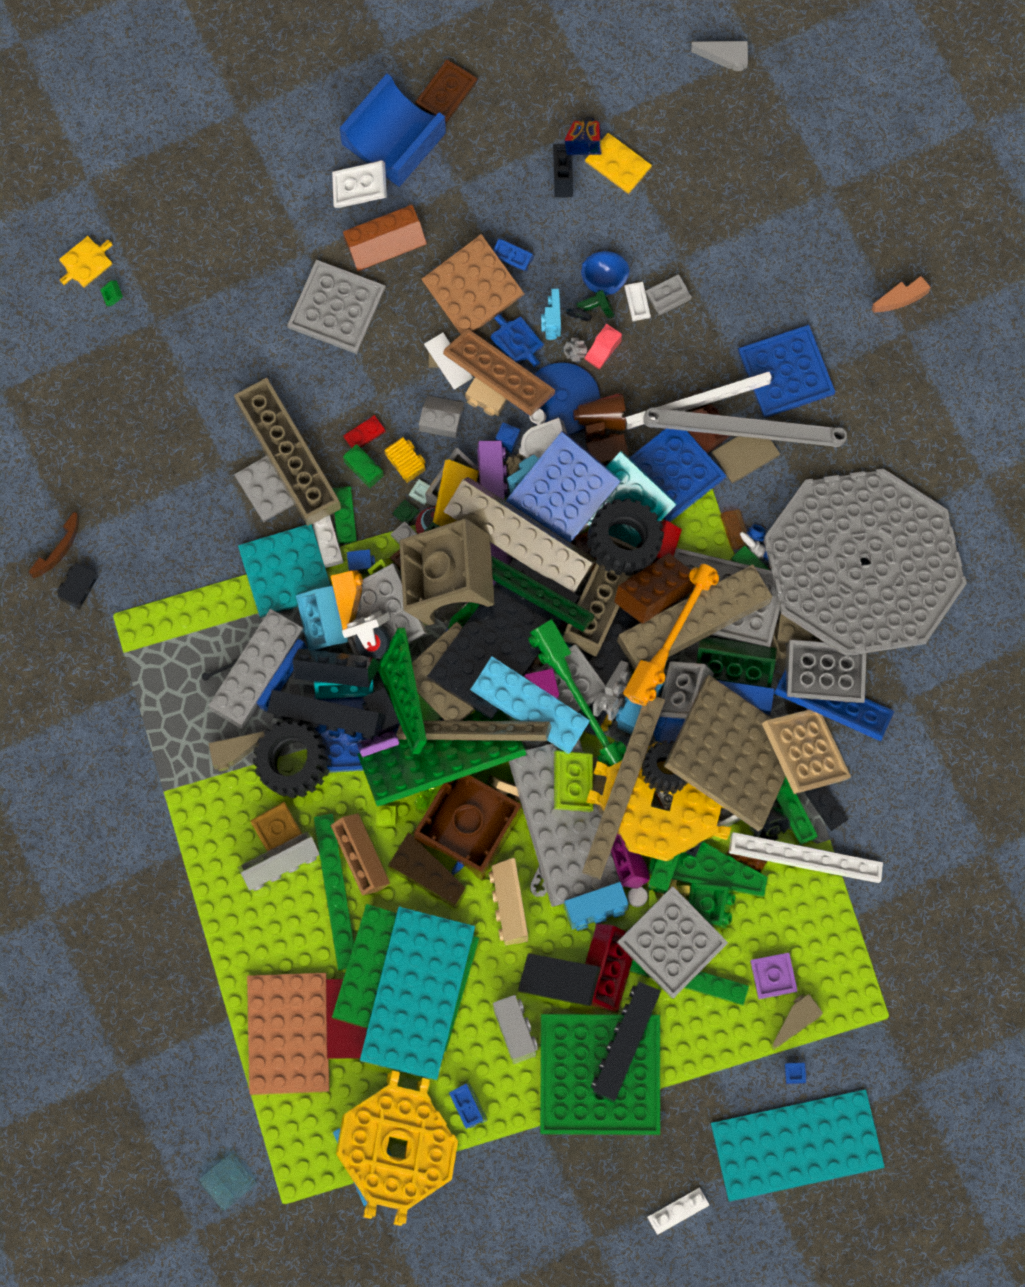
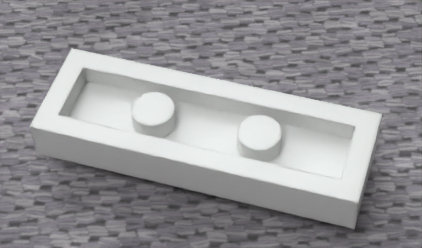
[312,515,343,568]

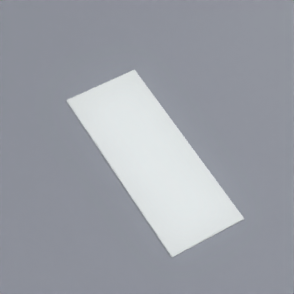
[424,333,473,389]

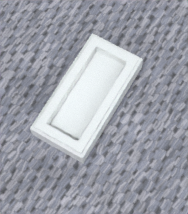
[624,282,651,321]

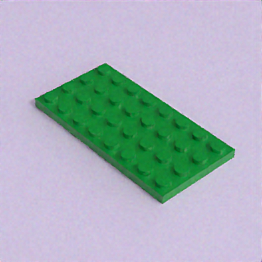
[357,710,526,807]

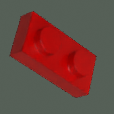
[343,415,385,449]

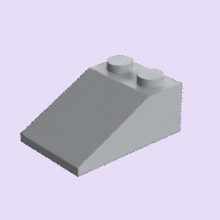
[659,662,714,719]

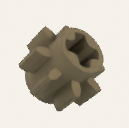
[505,454,526,475]

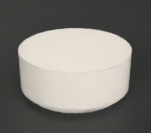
[628,887,648,907]

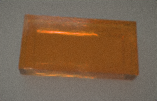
[720,509,748,550]

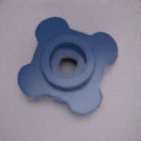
[746,524,766,541]

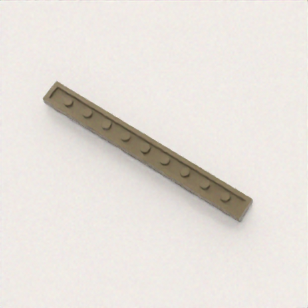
[582,697,665,880]

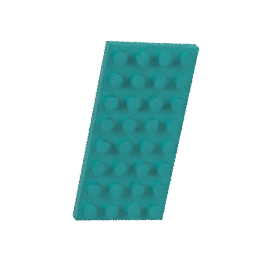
[360,907,475,1081]
[711,1089,885,1202]

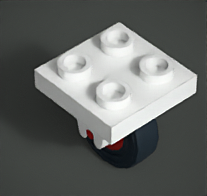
[342,611,391,658]

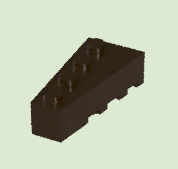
[388,832,466,909]

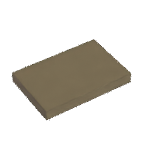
[711,436,780,484]

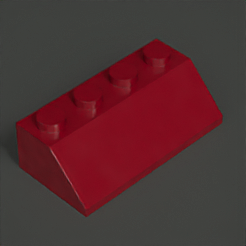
[585,924,633,1013]

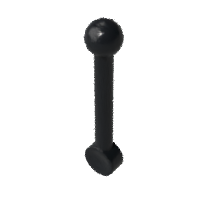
[202,659,237,681]

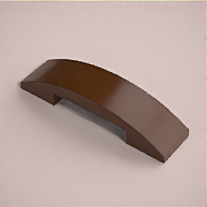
[28,512,79,579]

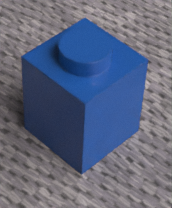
[495,423,520,453]
[347,549,375,574]

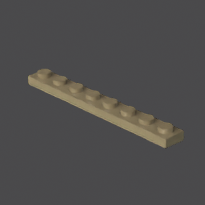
[397,721,552,741]

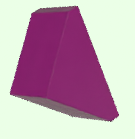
[524,668,559,700]

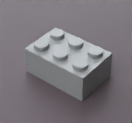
[493,995,538,1064]

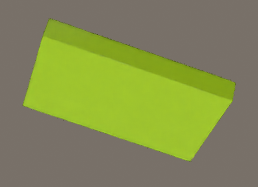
[554,750,593,812]

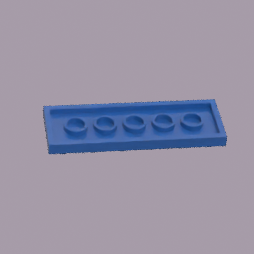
[774,669,894,741]

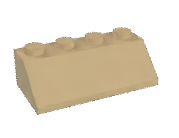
[489,858,528,946]

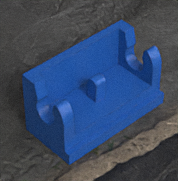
[493,239,534,271]
[449,1084,488,1129]

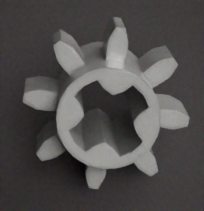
[564,338,587,361]

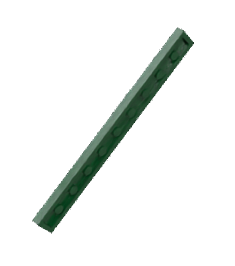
[424,522,594,632]

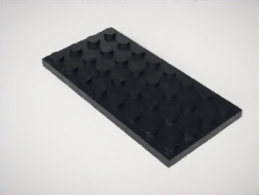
[427,558,580,720]

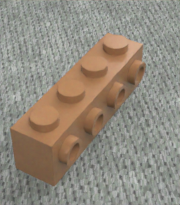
[331,814,390,896]

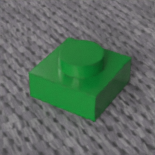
[100,280,123,306]

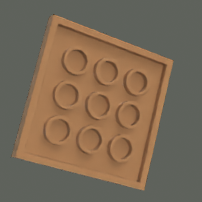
[421,234,525,334]

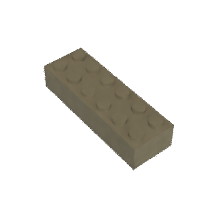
[563,535,638,656]

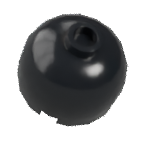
[750,806,790,841]

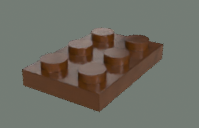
[416,60,477,124]

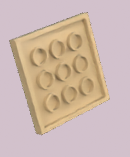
[762,710,851,794]

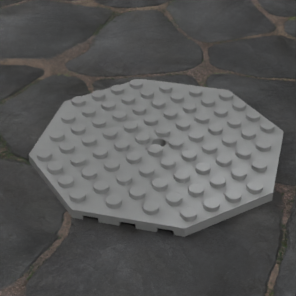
[764,469,967,656]

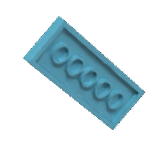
[470,656,590,754]

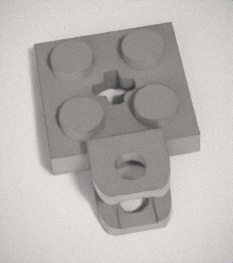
[593,661,630,721]

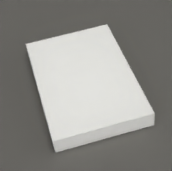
[332,161,387,208]

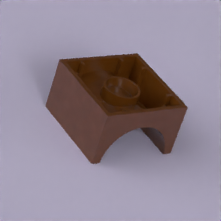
[414,775,522,881]

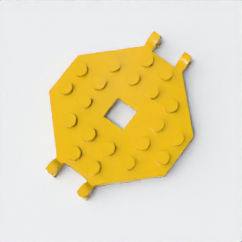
[586,742,731,861]
[336,1070,458,1226]

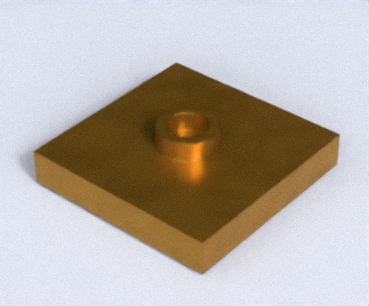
[250,802,302,852]

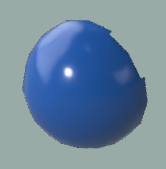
[581,251,630,295]

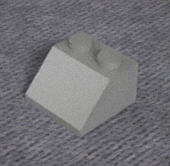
[419,395,464,438]

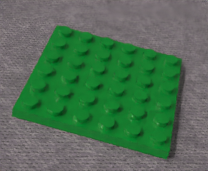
[332,904,479,1052]
[540,1014,660,1135]

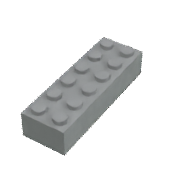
[208,609,304,730]

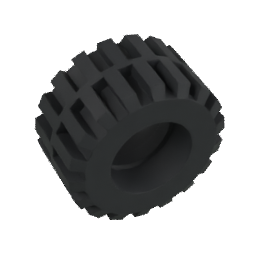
[641,740,688,795]

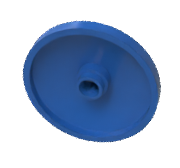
[527,363,600,436]

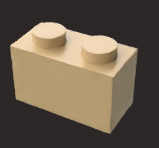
[465,377,508,416]

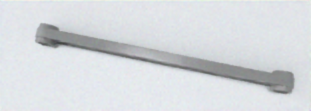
[643,408,847,447]

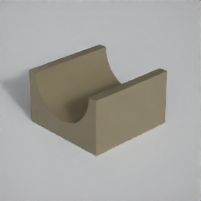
[399,519,495,626]

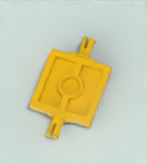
[59,236,113,288]

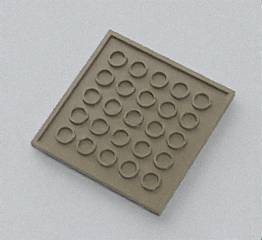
[664,675,786,831]

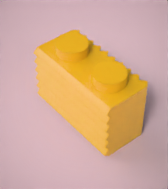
[384,437,426,483]

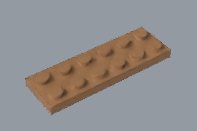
[443,329,555,416]

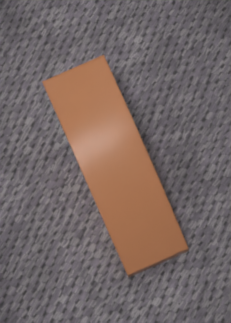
[872,276,931,312]

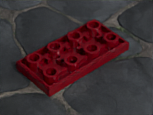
[326,979,366,1059]

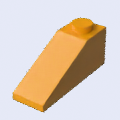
[331,570,363,630]

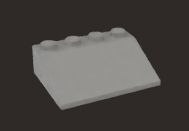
[786,640,866,703]

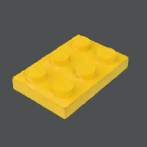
[585,133,652,194]

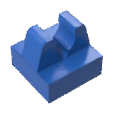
[785,1063,806,1084]

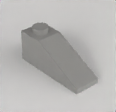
[691,41,748,71]

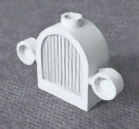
[519,409,567,458]

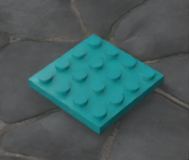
[587,451,677,547]
[238,525,331,618]

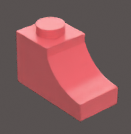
[584,324,622,370]

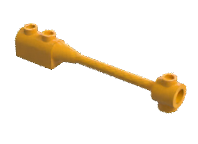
[623,564,719,706]

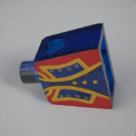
[565,117,602,155]

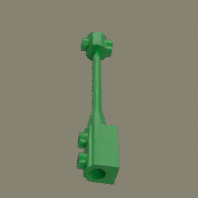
[528,619,626,767]

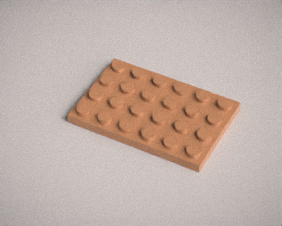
[247,973,329,1095]

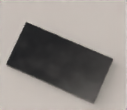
[518,953,601,1006]

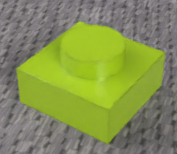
[376,806,396,827]

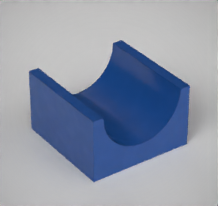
[340,74,446,187]

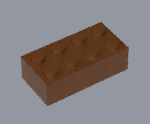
[614,553,694,624]

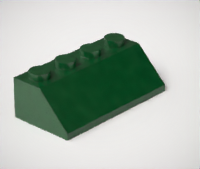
[696,637,777,688]

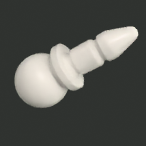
[740,532,766,560]

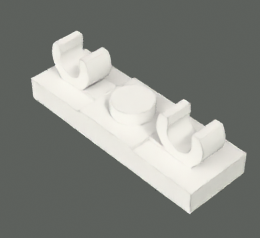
[647,1188,709,1235]

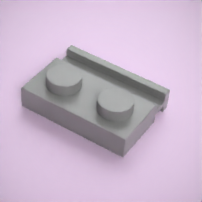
[645,274,692,316]

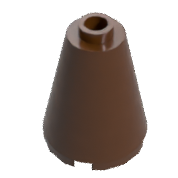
[573,393,626,431]

